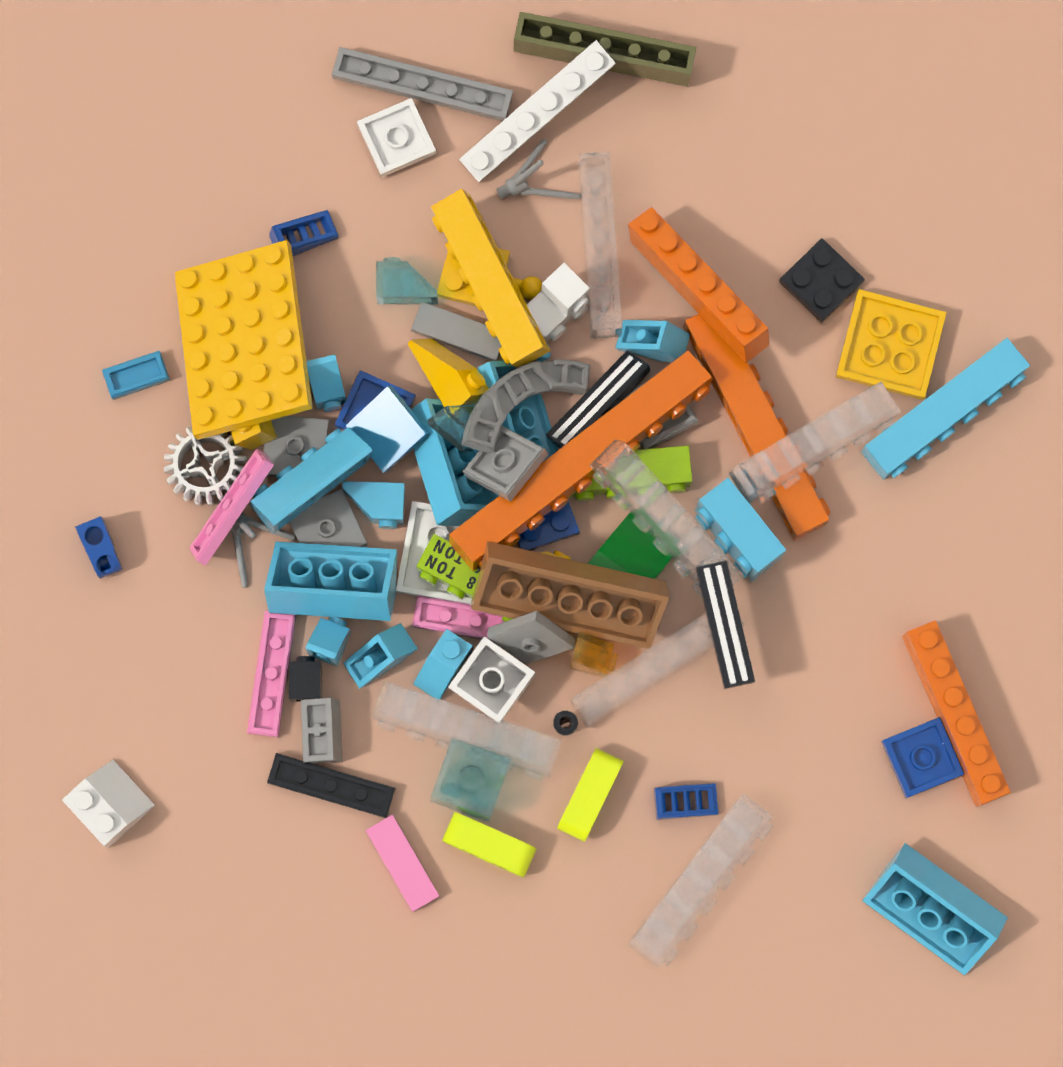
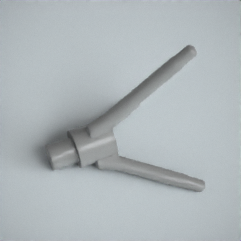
[496,139,581,199]
[231,512,295,588]

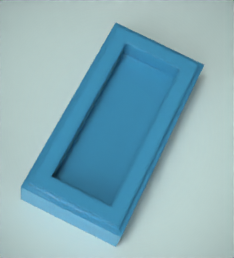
[102,350,170,400]

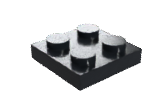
[779,238,865,323]

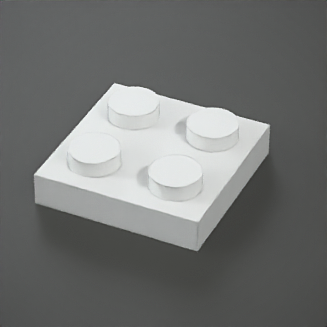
[357,98,436,178]

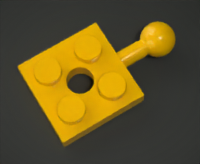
[436,248,542,306]

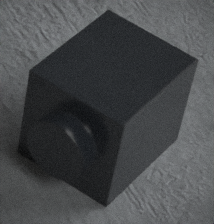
[289,656,322,702]

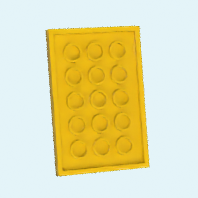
[175,240,313,440]

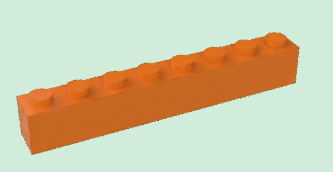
[683,314,830,541]

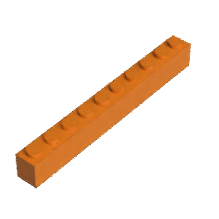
[449,350,712,571]

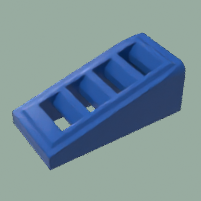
[269,210,339,256]
[653,783,719,820]

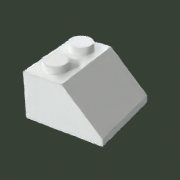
[448,636,535,723]
[62,760,155,848]

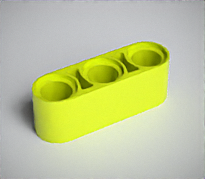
[557,748,624,842]
[441,812,537,877]

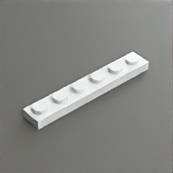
[459,40,616,182]

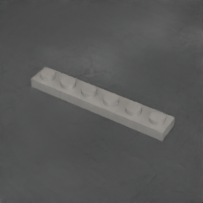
[332,47,513,121]

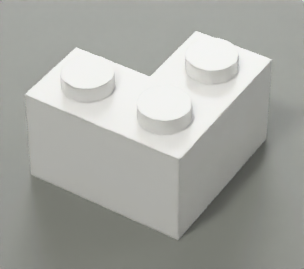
[527,263,590,342]

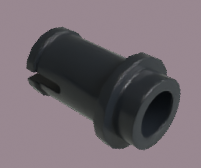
[553,711,578,736]

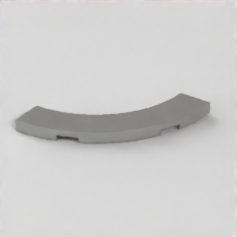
[461,359,590,453]

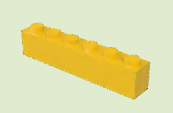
[431,188,551,368]

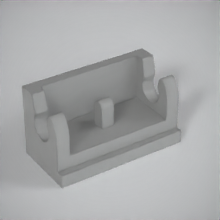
[301,698,343,764]

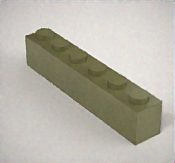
[513,12,697,87]

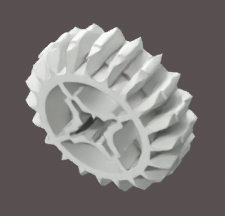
[164,427,247,506]

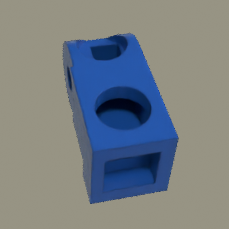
[75,516,123,579]

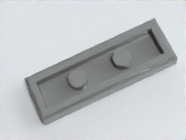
[411,302,502,361]

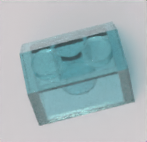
[430,738,511,822]

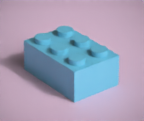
[695,477,786,582]

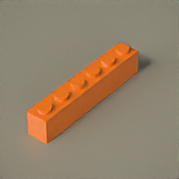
[628,207,769,363]
[902,620,1011,807]

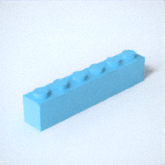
[861,338,1030,480]

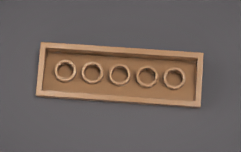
[471,541,669,649]

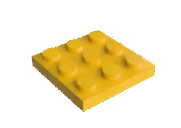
[835,289,947,400]

